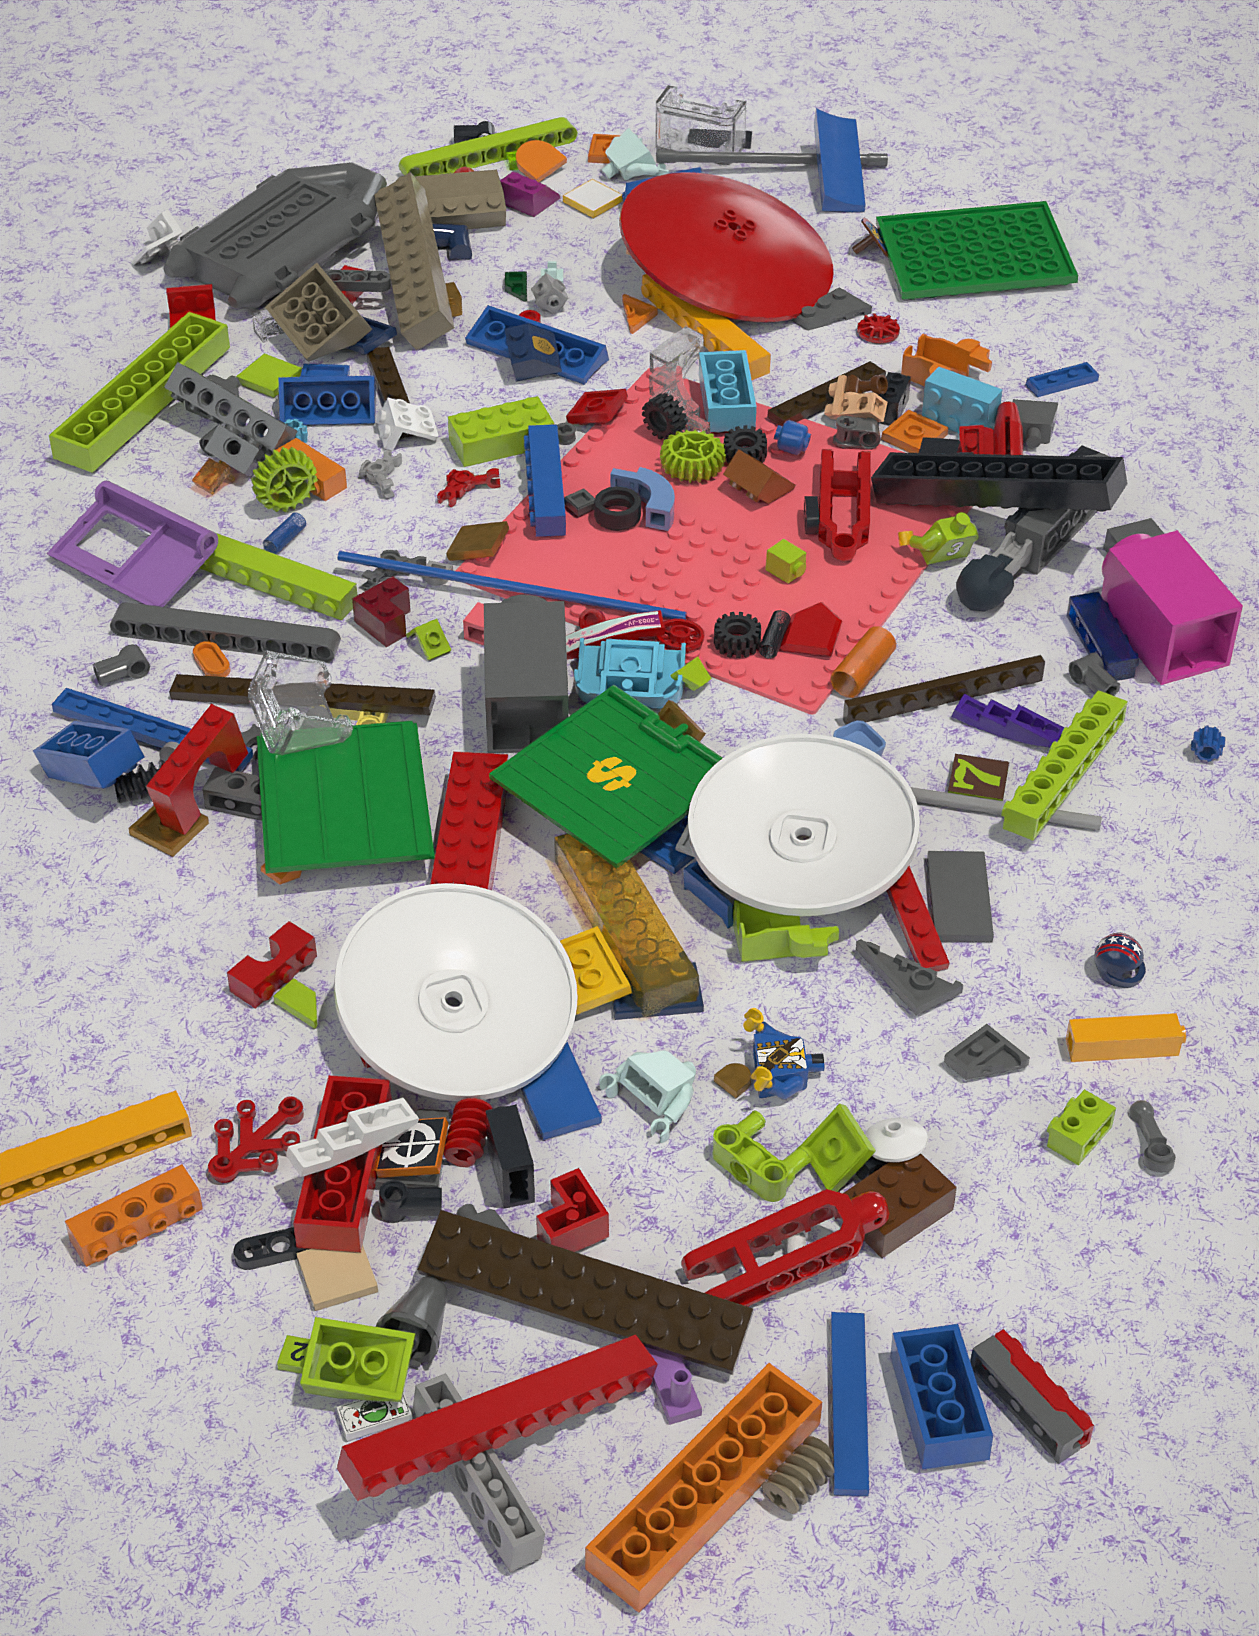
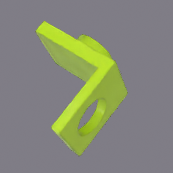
[406,618,451,661]

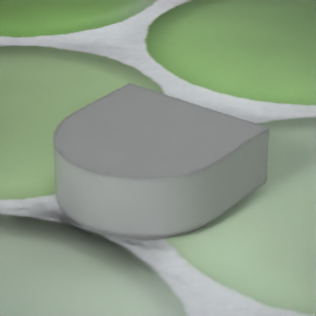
[424,560,453,586]

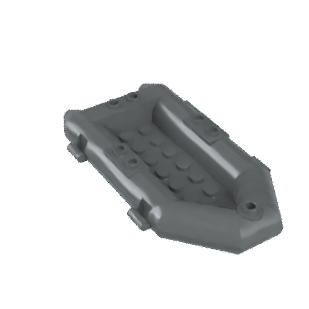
[163,162,387,309]

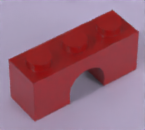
[227,921,317,1009]

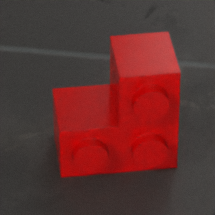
[536,1168,609,1252]

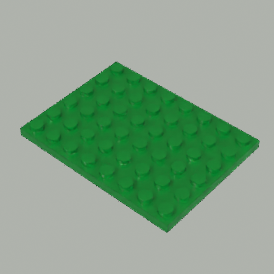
[876,201,1079,300]

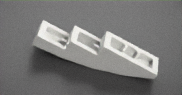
[286,1098,419,1177]

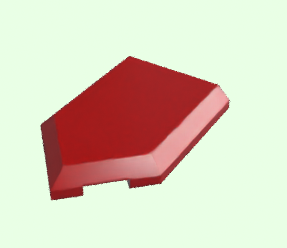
[780,602,842,656]

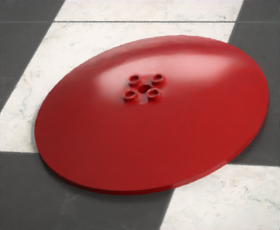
[619,172,834,322]

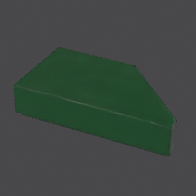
[505,271,527,302]

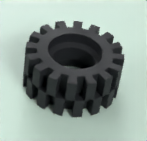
[642,393,687,440]
[724,425,767,464]
[714,612,761,658]

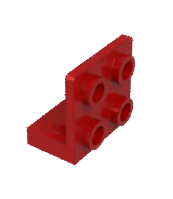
[166,284,216,328]

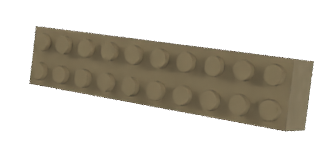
[374,172,455,351]

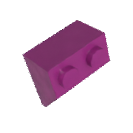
[500,172,560,217]

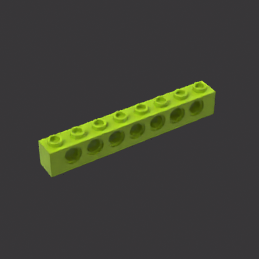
[1001,690,1128,841]

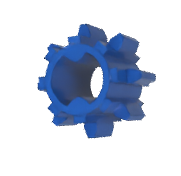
[1191,725,1226,762]

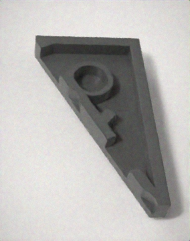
[856,939,963,1015]

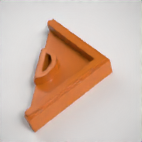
[622,294,658,334]

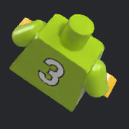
[898,512,979,565]

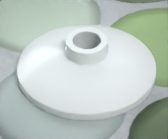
[865,1118,928,1162]

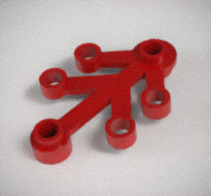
[208,1096,304,1183]

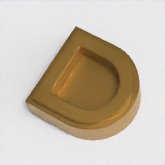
[714,1063,751,1098]

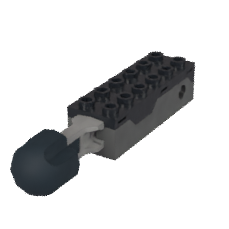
[956,445,1110,612]

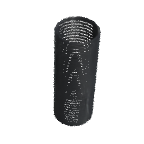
[759,610,791,658]

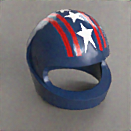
[1094,932,1146,988]

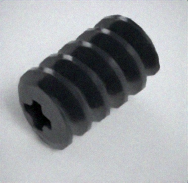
[114,760,165,803]

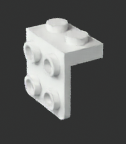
[376,398,438,451]

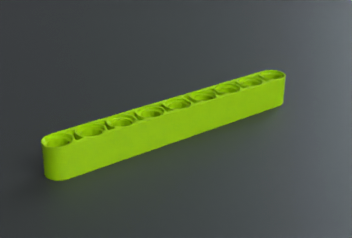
[398,117,578,177]

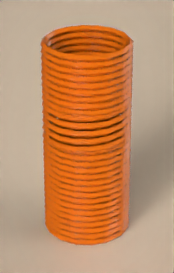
[830,626,897,698]

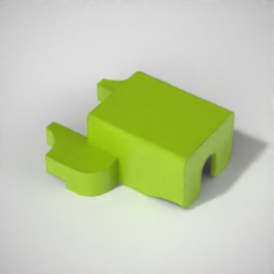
[733,900,839,962]

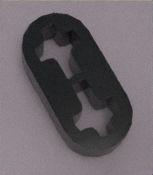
[804,496,819,534]

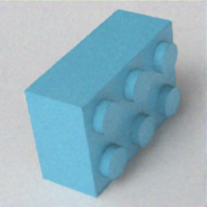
[922,367,1003,433]

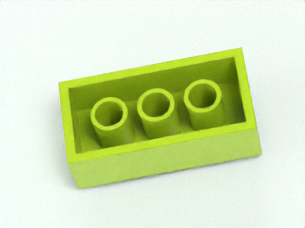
[448,396,554,467]

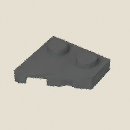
[944,1024,1030,1080]

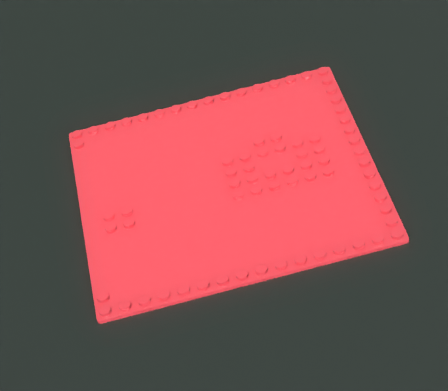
[455,367,973,715]

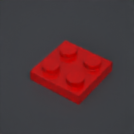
[566,388,628,425]

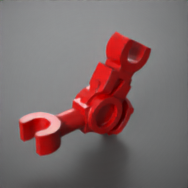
[437,468,501,507]

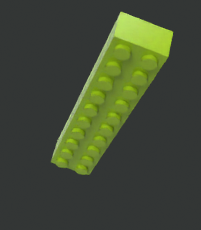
[49,312,230,473]

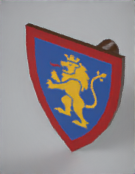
[852,217,888,258]

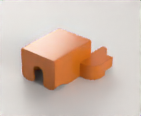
[901,334,992,387]

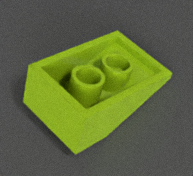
[300,1317,415,1402]

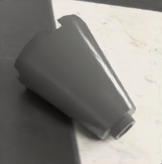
[376,1276,447,1368]

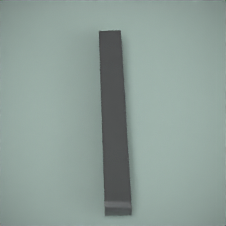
[110,602,341,663]

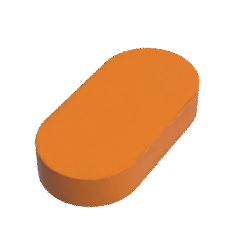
[193,641,230,677]

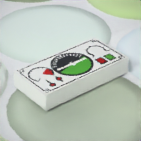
[337,1392,412,1441]

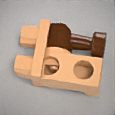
[824,375,888,424]

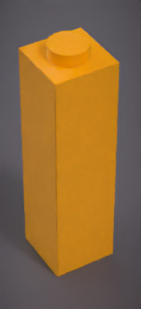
[1066,1013,1186,1062]

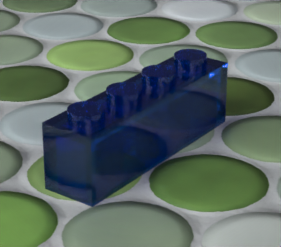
[1066,591,1139,681]

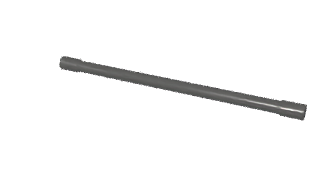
[656,150,888,167]

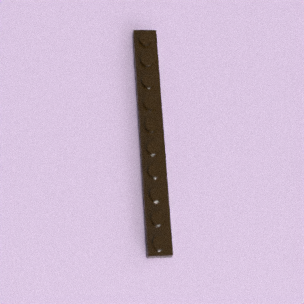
[169,674,436,715]

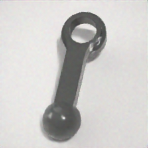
[1129,1100,1176,1173]

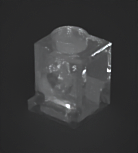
[251,308,285,343]

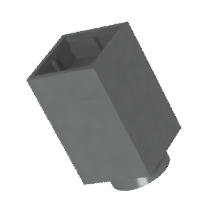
[484,595,569,753]

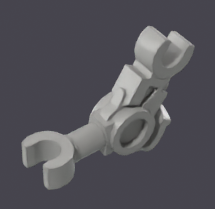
[359,450,402,499]

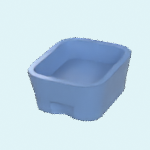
[833,720,886,757]

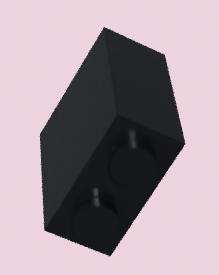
[486,1104,535,1209]

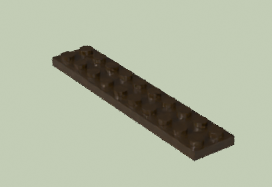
[417,1210,754,1375]

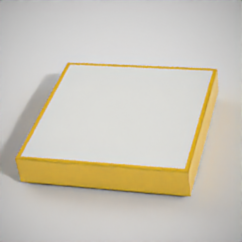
[563,179,623,218]

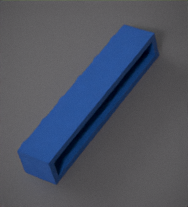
[524,424,566,537]

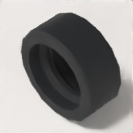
[594,486,641,531]

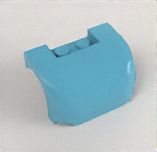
[574,638,686,709]

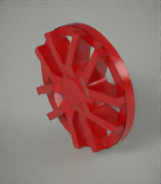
[857,313,900,343]

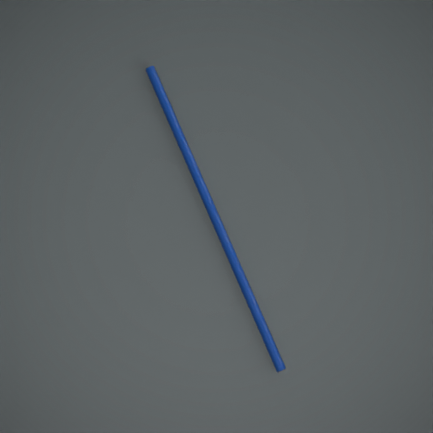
[337,551,687,619]

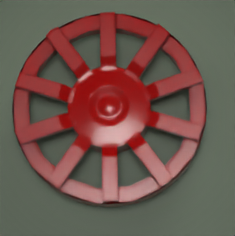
[655,619,705,653]

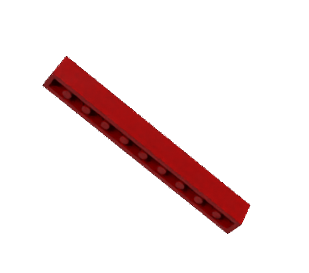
[336,1335,658,1501]

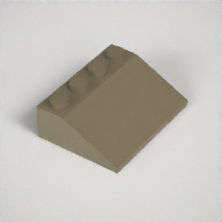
[415,169,506,229]
[265,263,372,362]

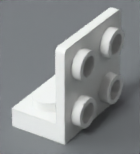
[131,209,183,265]

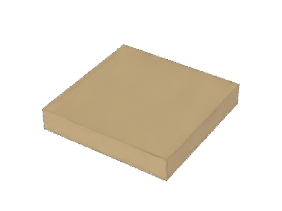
[296,1245,378,1311]

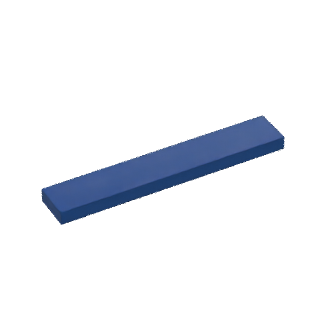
[831,1312,869,1497]

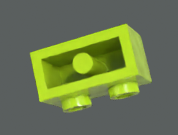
[1047,1089,1116,1166]

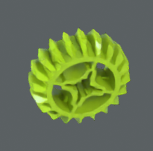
[660,429,726,483]
[251,447,318,512]

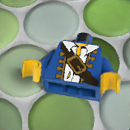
[743,1008,825,1099]

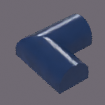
[432,224,472,259]

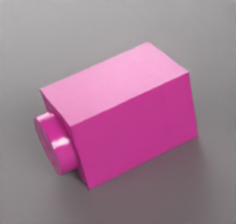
[1099,530,1243,685]

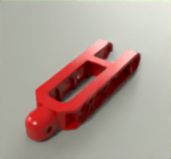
[818,449,871,561]
[681,1189,890,1307]

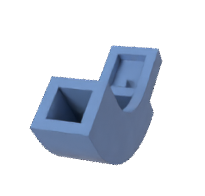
[610,467,675,531]

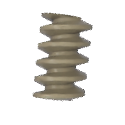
[761,1436,835,1514]

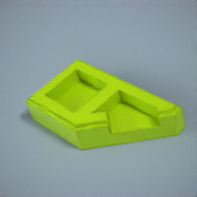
[670,657,712,691]
[273,978,318,1029]

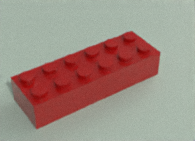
[293,1075,392,1253]

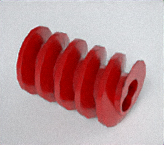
[443,1098,493,1168]

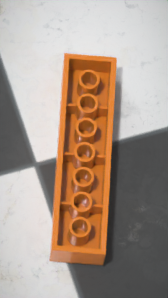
[585,1363,822,1613]

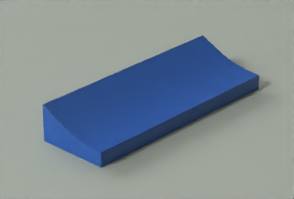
[814,108,866,212]
[465,305,609,385]

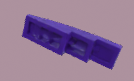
[951,694,1065,748]

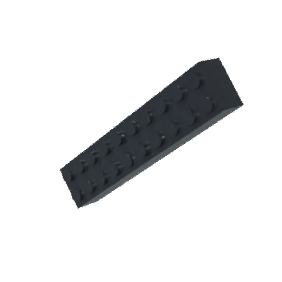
[871,452,1128,512]

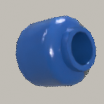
[774,420,811,455]

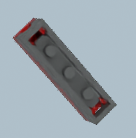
[970,1329,1094,1464]

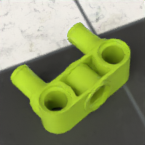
[712,1110,812,1202]

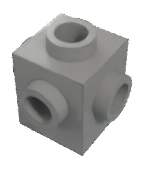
[531,273,569,314]

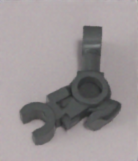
[362,550,427,590]

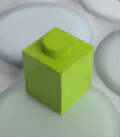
[765,539,807,584]

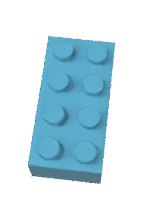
[698,350,757,433]

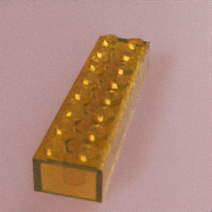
[554,833,699,1017]

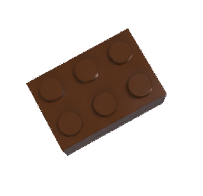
[844,1153,957,1258]

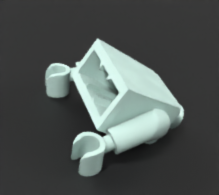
[602,128,669,180]
[599,1050,696,1143]

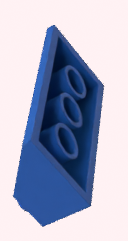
[278,376,376,425]

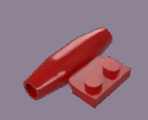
[959,401,1023,455]

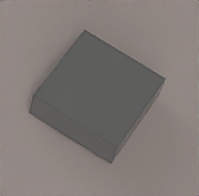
[564,489,595,517]

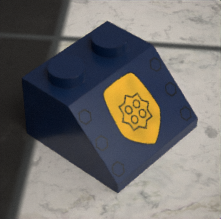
[505,324,562,382]

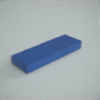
[1026,362,1099,398]

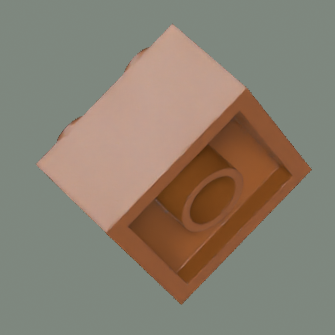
[723,449,796,504]

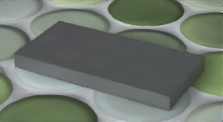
[927,851,994,942]

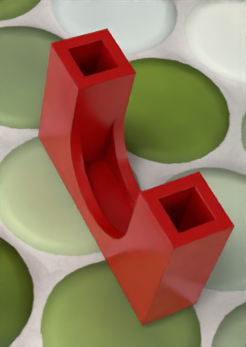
[146,704,248,835]

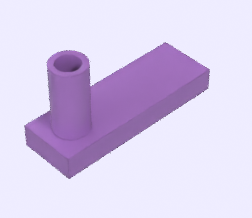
[646,1347,702,1425]

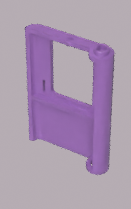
[46,480,218,607]

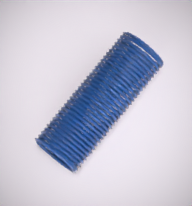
[263,512,306,554]

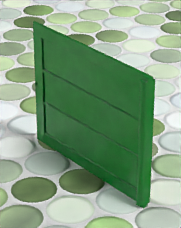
[257,721,435,874]

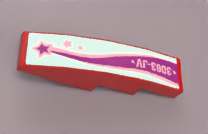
[566,610,665,660]

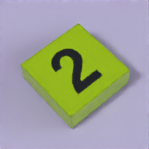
[277,1335,310,1374]

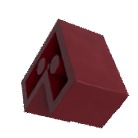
[352,576,411,647]

